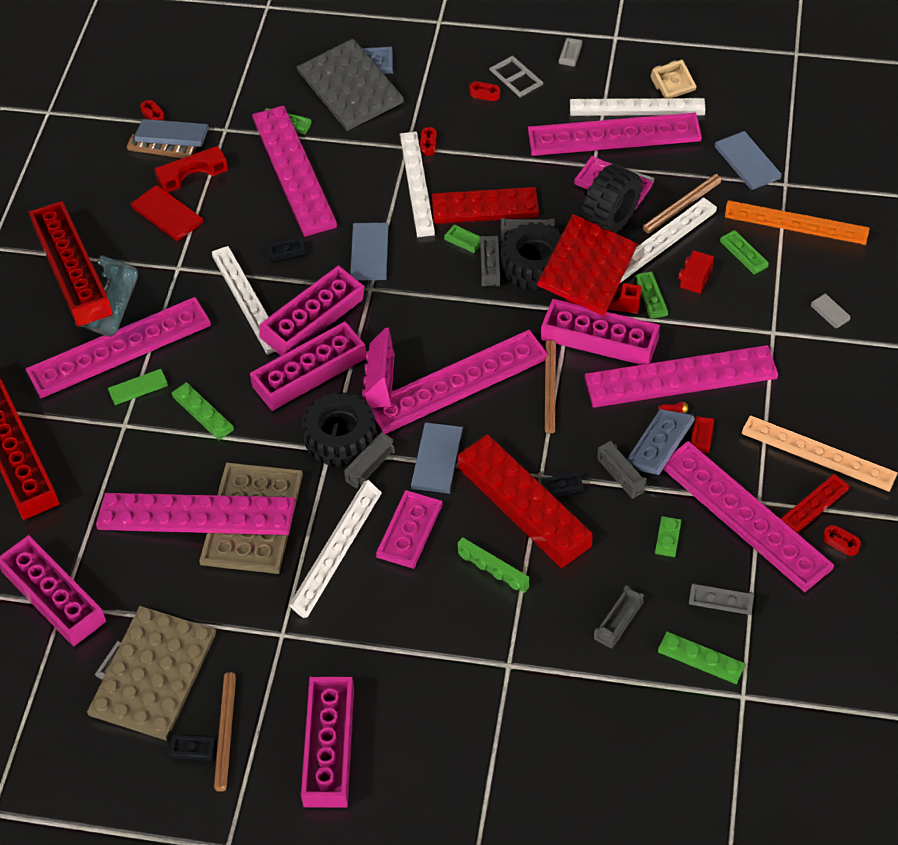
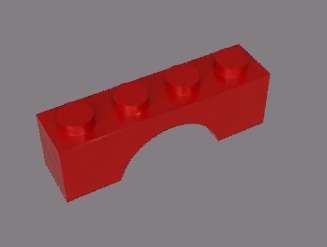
[155,146,228,193]
[566,283,642,314]

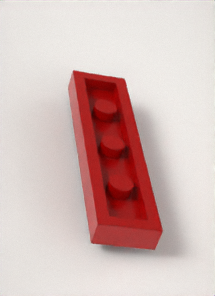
[781,474,849,533]

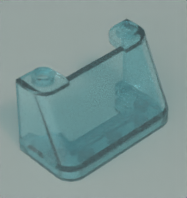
[75,255,138,337]

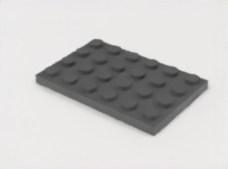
[297,39,404,131]

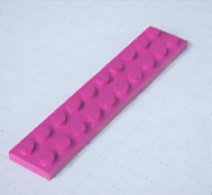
[252,106,337,237]
[528,112,702,156]
[26,297,211,399]
[372,330,548,434]
[585,345,778,408]
[663,441,834,592]
[96,493,295,535]

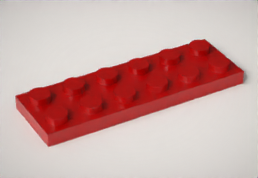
[432,187,539,224]

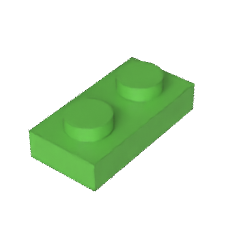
[655,516,681,557]

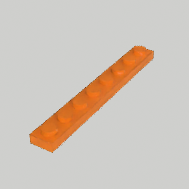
[725,200,870,245]

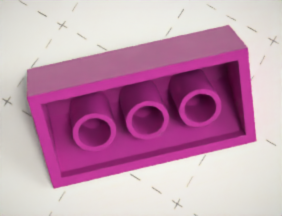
[362,328,395,408]

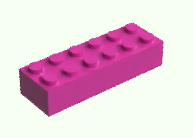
[259,265,364,356]
[541,299,660,365]
[250,322,366,411]
[0,535,106,647]
[301,677,354,807]

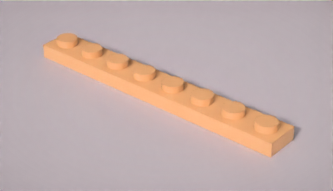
[742,416,897,492]

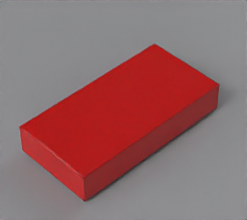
[691,416,714,453]

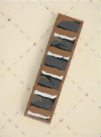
[127,134,197,158]

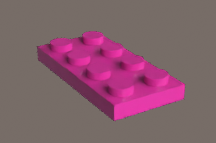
[574,156,652,210]
[376,490,442,569]

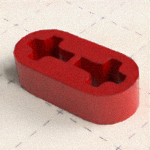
[469,82,500,101]
[141,100,165,121]
[420,127,437,156]
[823,525,861,556]

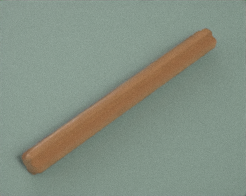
[643,174,721,234]
[545,340,556,434]
[214,672,236,791]

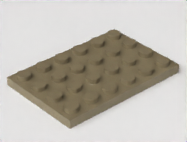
[200,463,303,574]
[87,606,216,741]

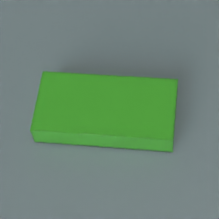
[444,225,480,253]

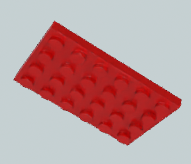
[537,214,638,316]

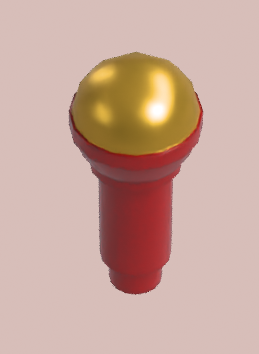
[659,402,688,414]

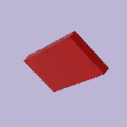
[131,185,203,242]

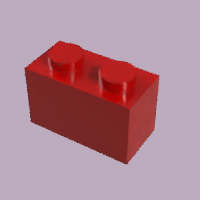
[678,250,714,294]

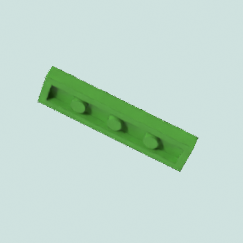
[172,382,234,440]
[458,537,529,593]
[658,632,745,684]

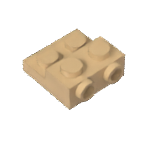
[650,60,696,99]

